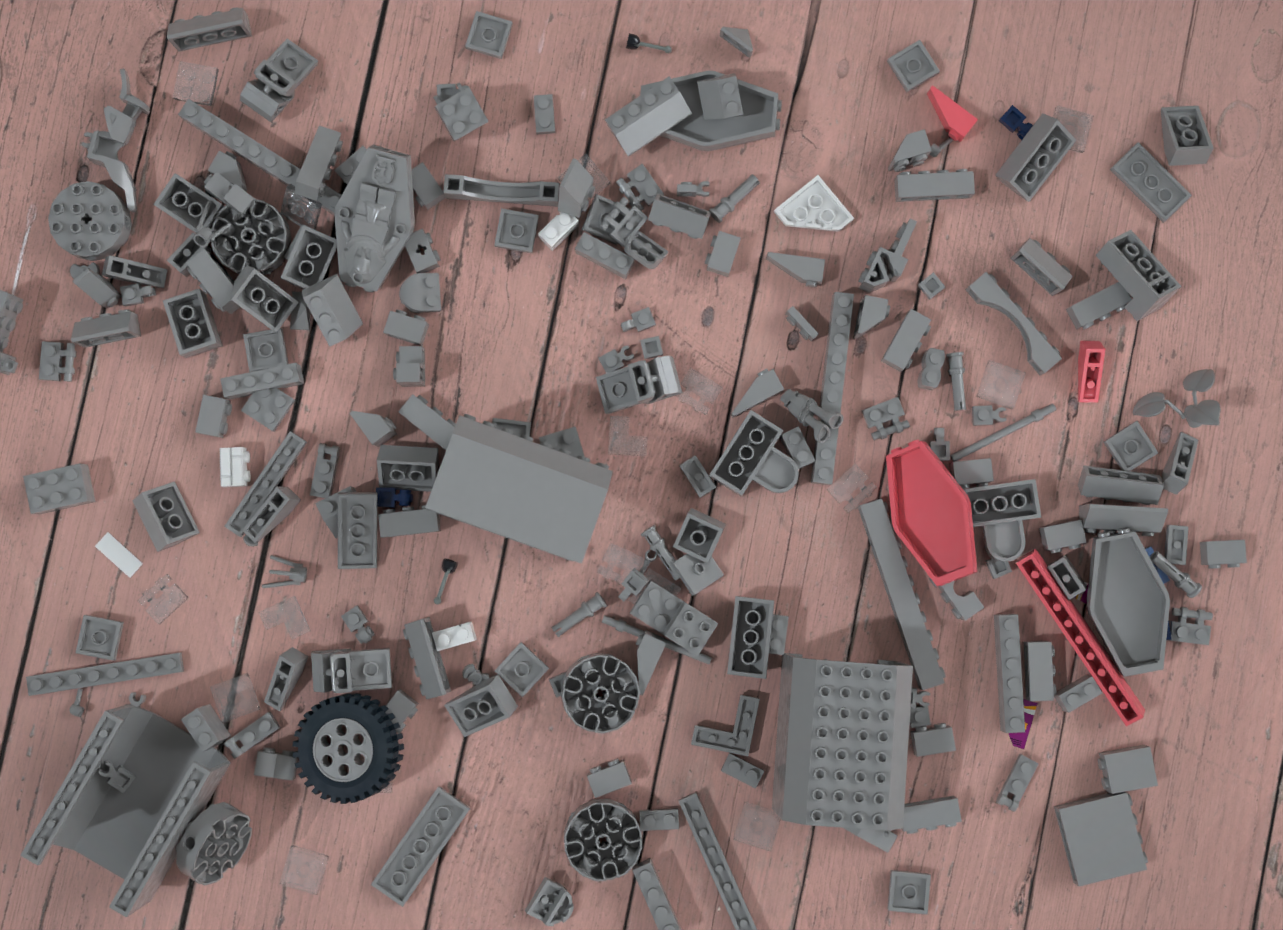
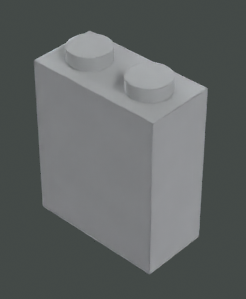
[181,704,231,752]
[1098,745,1158,794]

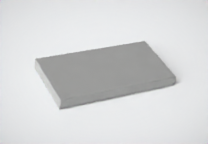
[1110,142,1192,223]
[338,492,377,569]

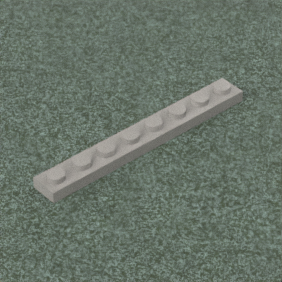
[26,653,184,696]
[678,792,757,930]

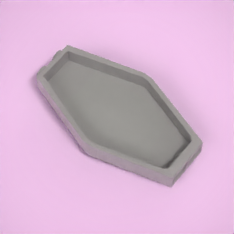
[640,71,782,151]
[334,145,415,292]
[1086,528,1170,677]

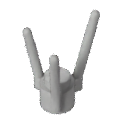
[193,201,232,247]
[262,555,307,588]

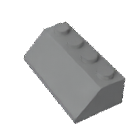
[167,7,252,52]
[605,76,692,157]
[995,113,1076,202]
[1079,504,1168,536]
[727,596,774,679]
[403,617,451,699]

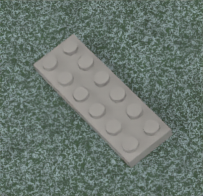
[371,786,470,907]

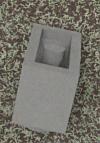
[208,151,247,191]

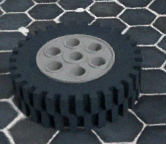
[293,693,404,804]

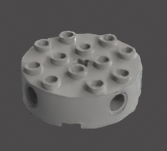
[48,181,132,261]
[211,198,292,275]
[560,653,640,733]
[564,799,642,881]
[176,802,252,885]

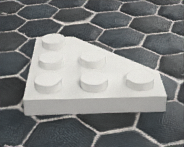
[774,175,854,232]

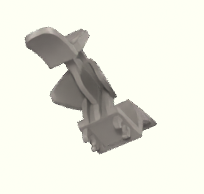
[82,69,150,212]

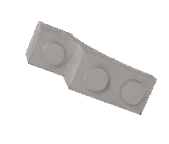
[204,172,254,216]

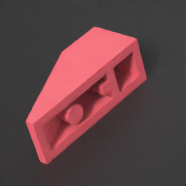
[927,85,978,142]
[1078,341,1105,403]

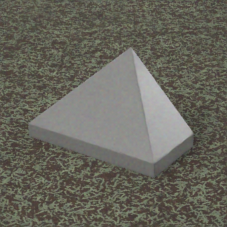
[720,27,753,58]
[290,291,311,330]

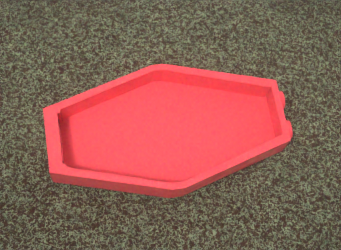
[886,439,977,586]

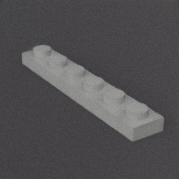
[224,431,307,537]

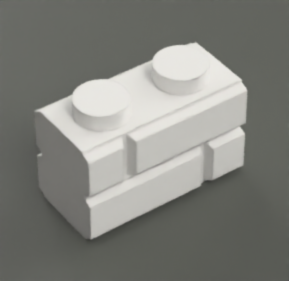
[538,212,579,251]
[219,447,251,487]
[432,621,477,651]

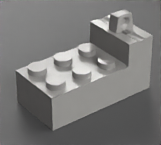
[1096,230,1182,321]
[0,290,23,375]

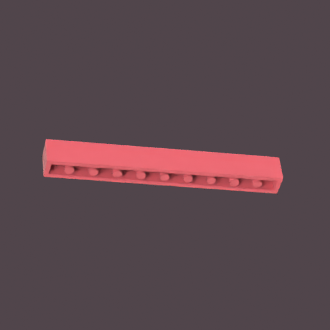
[1016,548,1145,726]

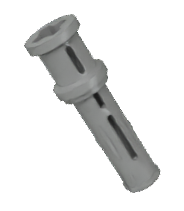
[709,174,760,223]
[946,352,966,411]
[640,525,680,580]
[1150,551,1202,598]
[552,592,607,637]

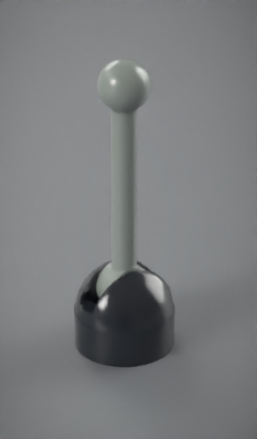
[626,33,672,53]
[434,558,458,604]

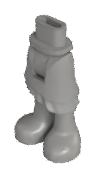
[780,389,844,443]

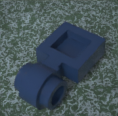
[999,105,1033,140]
[376,488,413,508]

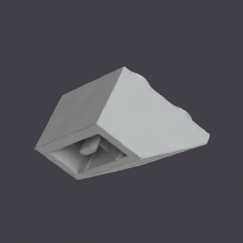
[888,129,932,172]

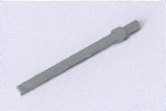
[950,404,1056,462]
[602,615,712,664]

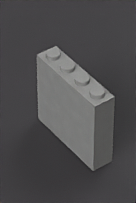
[1054,792,1148,886]

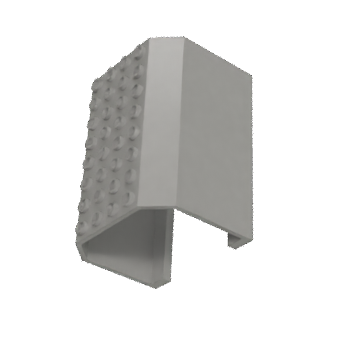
[425,414,613,563]
[772,653,913,831]
[20,704,231,917]

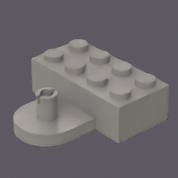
[709,410,799,497]
[963,479,1041,562]

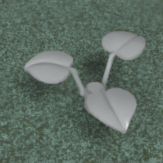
[1133,369,1221,428]

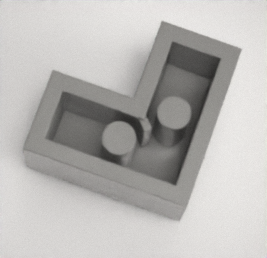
[393,346,425,387]

